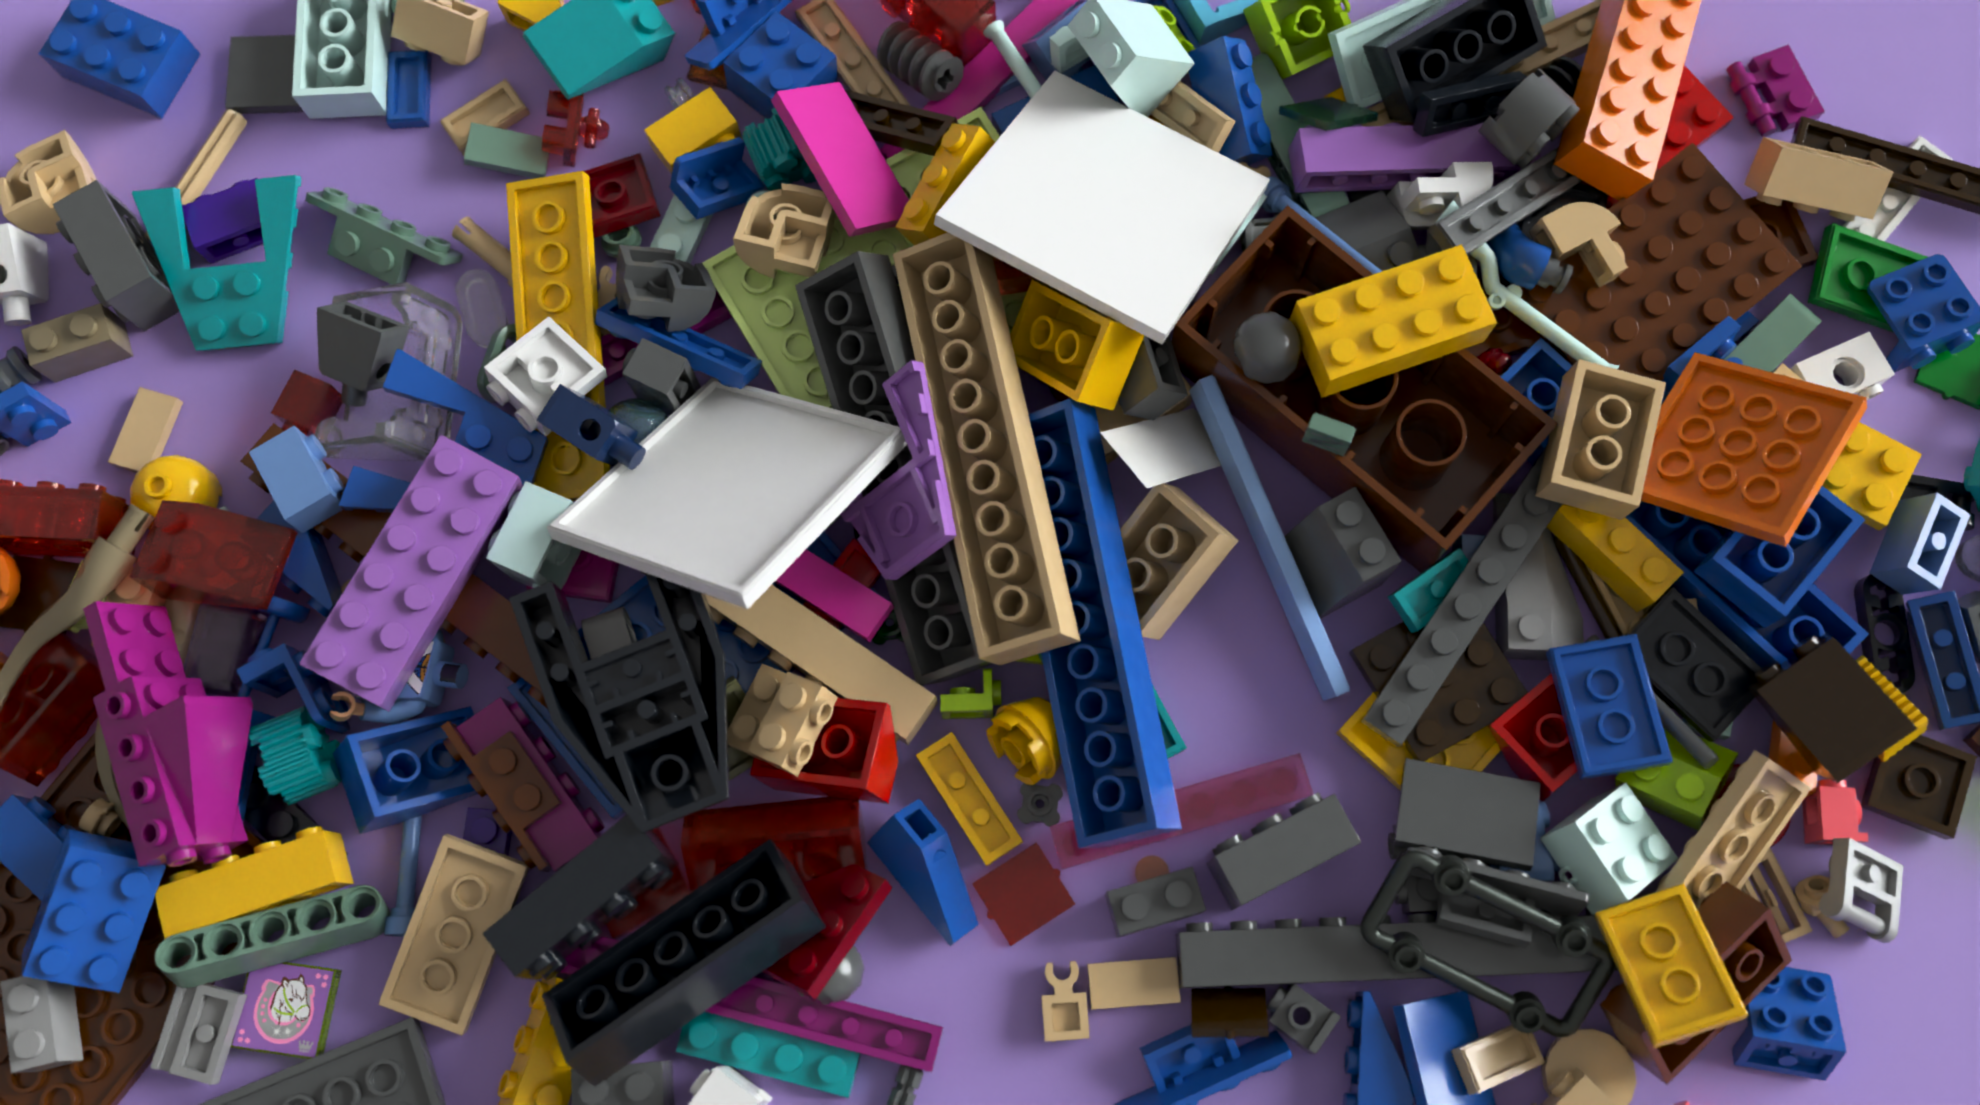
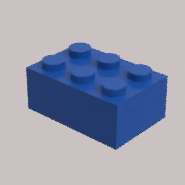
[38,0,201,118]
[1694,486,1866,628]
[22,829,166,993]

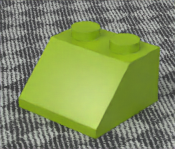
[1615,727,1739,831]

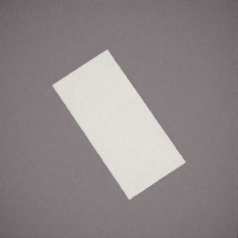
[1100,408,1221,488]

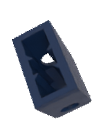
[536,384,646,470]

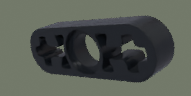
[1854,574,1915,693]

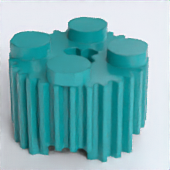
[742,108,817,191]
[249,706,342,806]

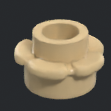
[79,798,122,837]

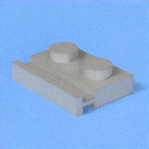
[150,983,247,1085]

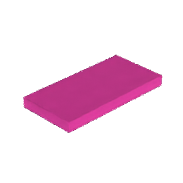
[771,82,909,237]

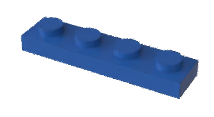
[595,297,762,389]

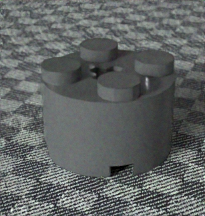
[1478,68,1580,169]

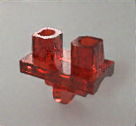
[542,90,610,167]

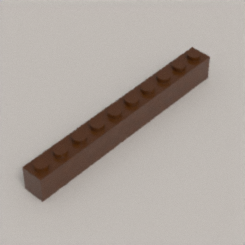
[240,423,548,709]

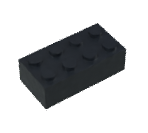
[1362,0,1548,123]
[482,814,679,981]

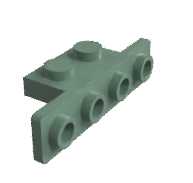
[305,187,463,286]

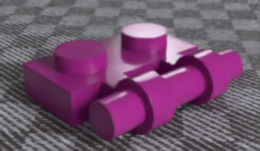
[1726,44,1825,137]

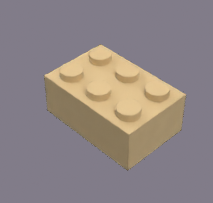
[1535,359,1666,520]
[1120,483,1239,640]

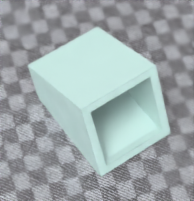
[1068,0,1195,117]

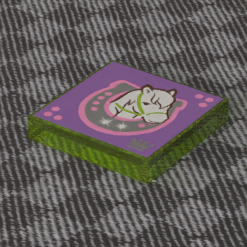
[230,962,342,1059]

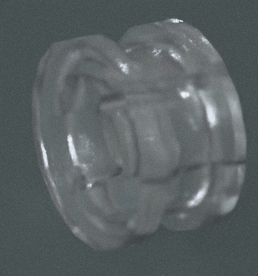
[664,77,695,109]

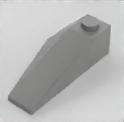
[1493,493,1584,661]

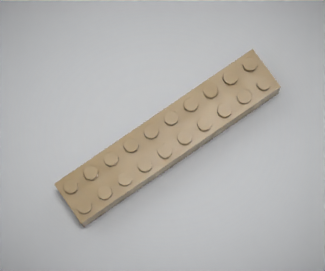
[893,232,1081,666]

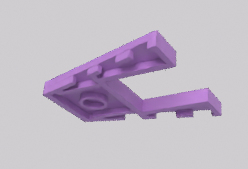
[840,360,957,580]

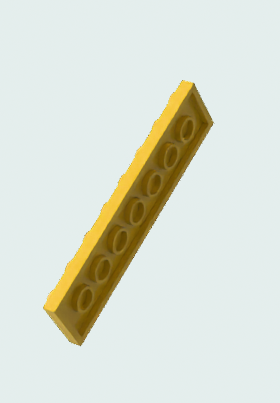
[506,171,610,501]

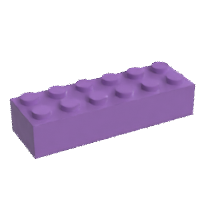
[299,435,523,712]

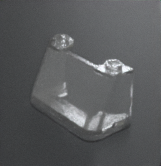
[314,282,463,462]

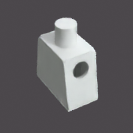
[0,223,49,326]

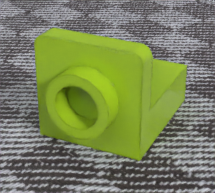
[940,668,1002,719]

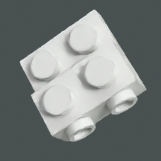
[484,316,607,437]

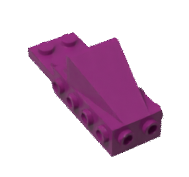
[83,601,253,867]

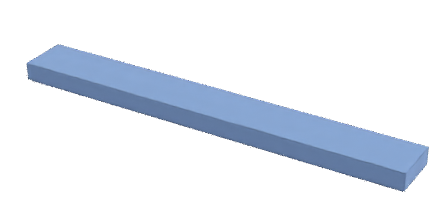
[1189,375,1350,701]

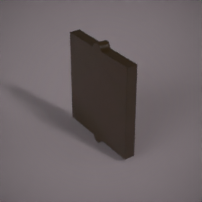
[0,555,80,636]
[1191,986,1269,1039]

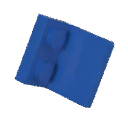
[1732,967,1847,1081]

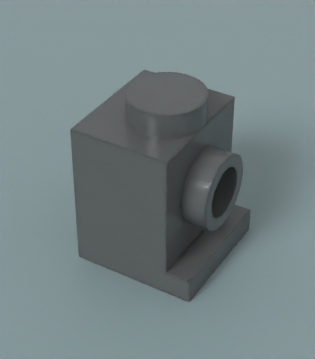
[1267,983,1341,1055]

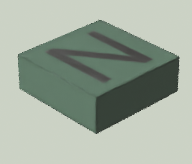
[1302,413,1356,456]

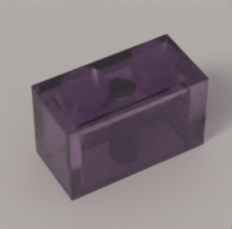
[183,601,267,697]

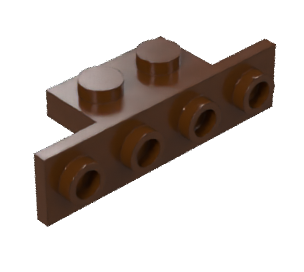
[441,721,563,872]

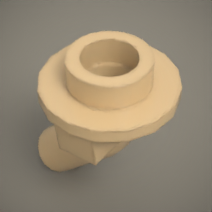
[1795,875,1850,938]

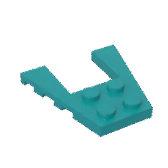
[132,175,302,351]

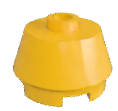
[986,697,1062,785]

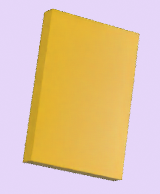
[1594,883,1748,1048]

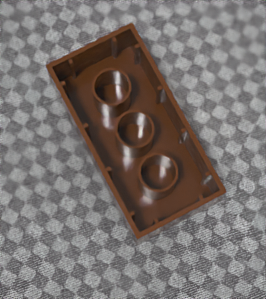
[1171,205,1558,573]

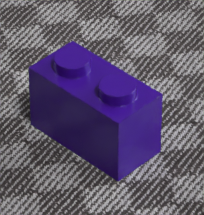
[182,178,263,264]

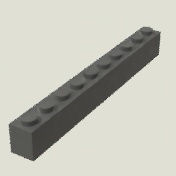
[1176,907,1619,988]

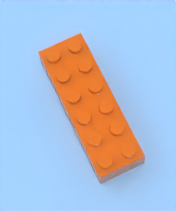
[1554,0,1701,200]

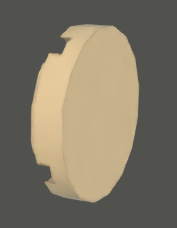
[1541,1029,1636,1105]

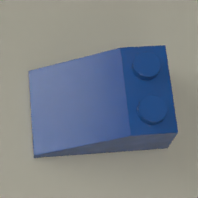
[333,706,478,834]

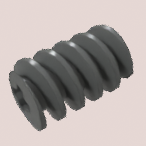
[877,21,964,101]

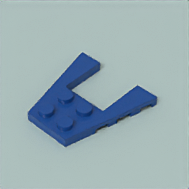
[339,349,549,518]

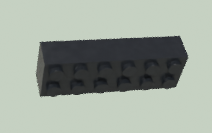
[542,839,826,1087]

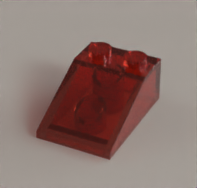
[130,500,298,610]

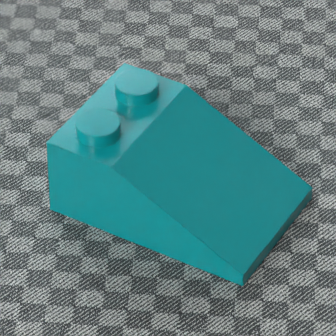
[522,0,675,100]

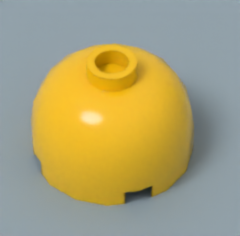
[130,455,222,540]

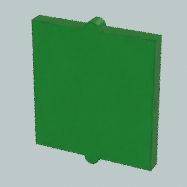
[1913,334,1980,410]

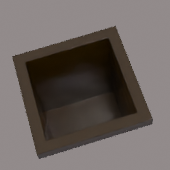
[1748,634,1918,783]

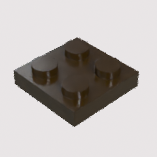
[1861,735,1977,840]

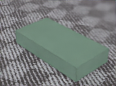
[464,122,552,178]

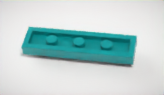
[675,1011,861,1098]

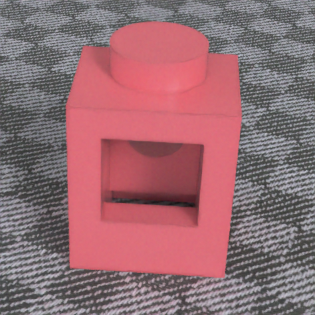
[1802,779,1868,845]

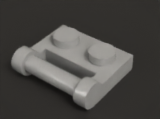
[1819,838,1903,943]

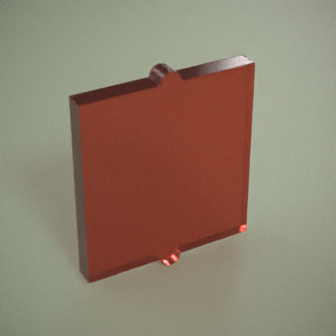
[972,842,1075,946]

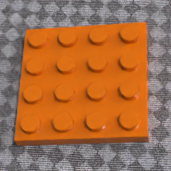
[1641,352,1867,547]

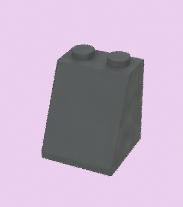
[1284,486,1402,619]

